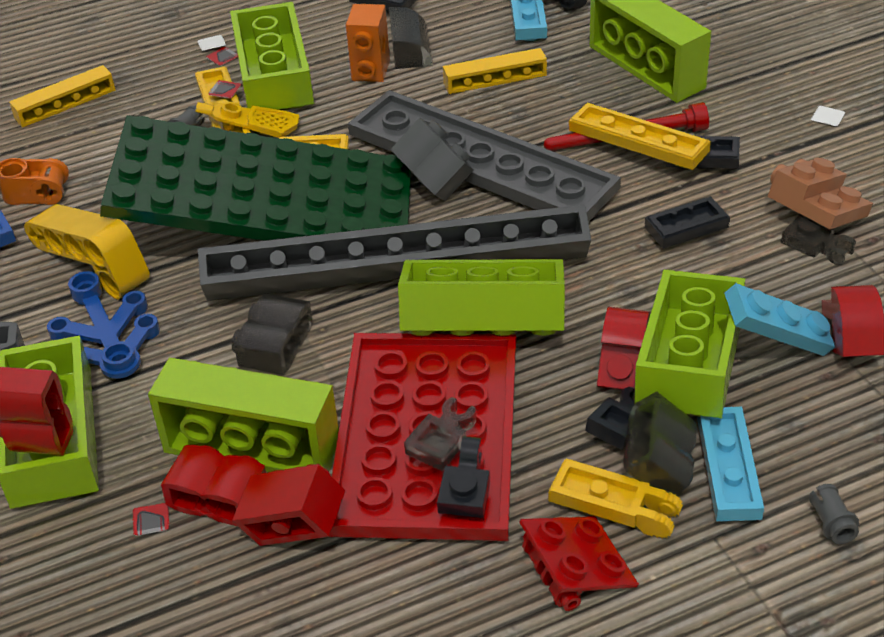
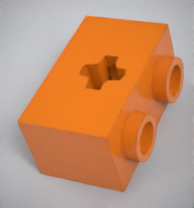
[346,4,390,82]

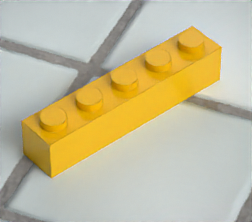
[443,48,547,94]
[9,65,116,128]

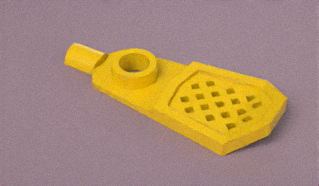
[195,102,299,138]

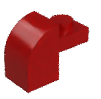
[822,285,884,357]
[597,306,651,392]

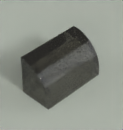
[389,7,433,69]

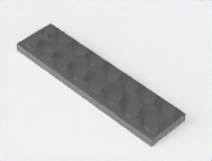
[348,90,621,222]

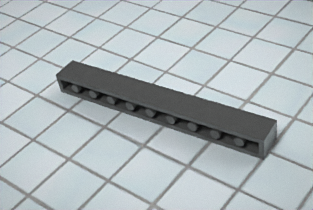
[197,204,591,301]

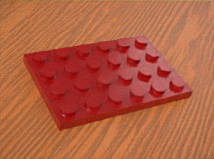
[329,333,516,541]

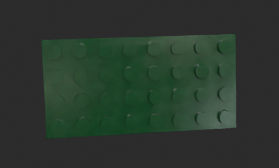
[100,115,410,241]

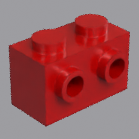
[232,464,346,546]

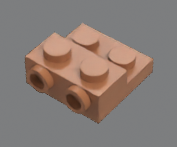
[768,157,873,230]

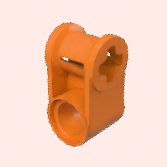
[0,158,69,205]

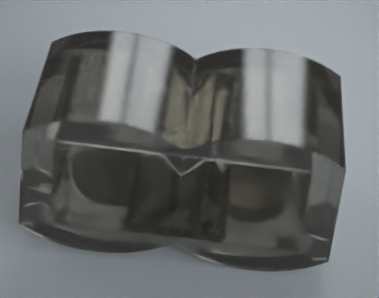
[232,293,313,375]
[623,391,697,494]

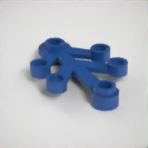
[47,271,160,378]

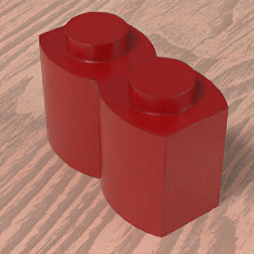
[0,367,73,456]
[161,445,266,526]

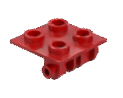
[519,516,639,611]

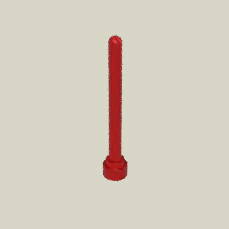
[543,102,709,151]

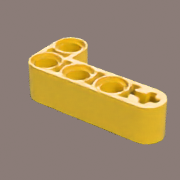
[24,204,150,299]

